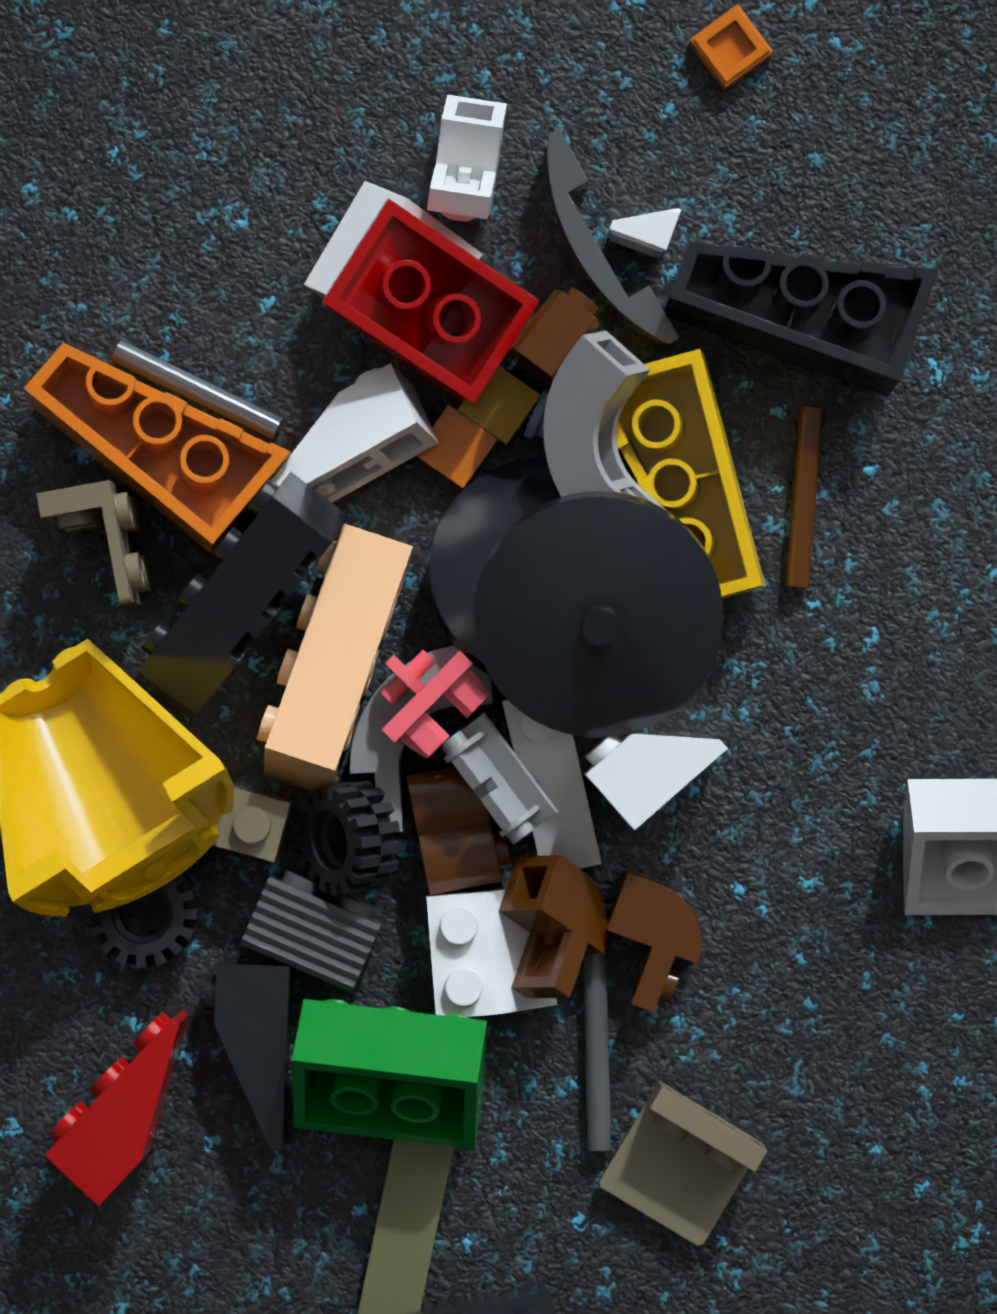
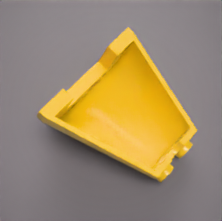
[0,638,235,917]

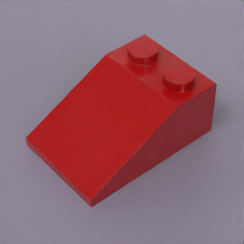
[321,199,539,404]

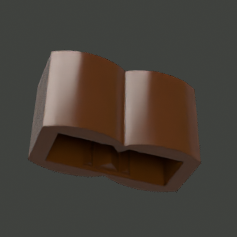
[510,287,603,389]
[407,766,511,895]

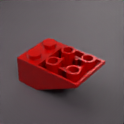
[45,1009,190,1206]

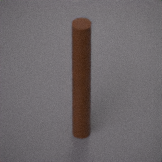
[785,407,823,589]

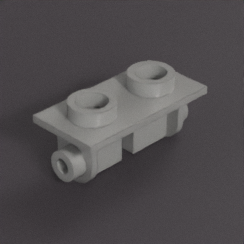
[441,713,558,844]

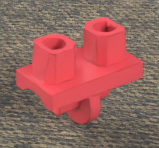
[380,650,490,759]

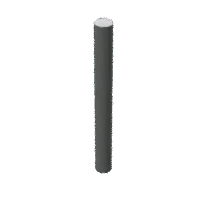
[582,947,611,1151]

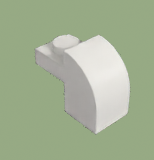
[427,95,507,221]

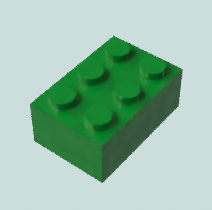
[292,999,487,1150]

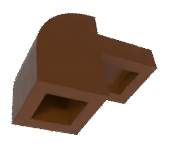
[499,855,608,998]
[606,871,702,1013]

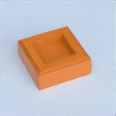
[689,4,773,91]
[416,405,498,490]

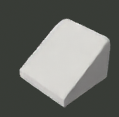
[608,209,681,259]

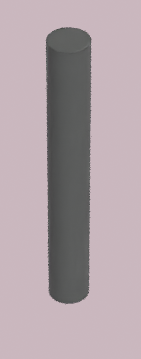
[111,340,283,440]

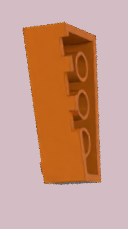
[24,342,291,555]

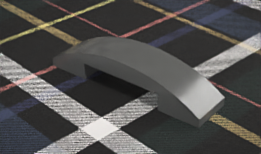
[547,128,679,351]

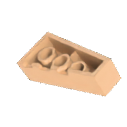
[257,524,413,791]

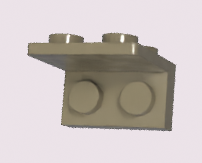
[36,480,151,608]
[599,1081,767,1246]

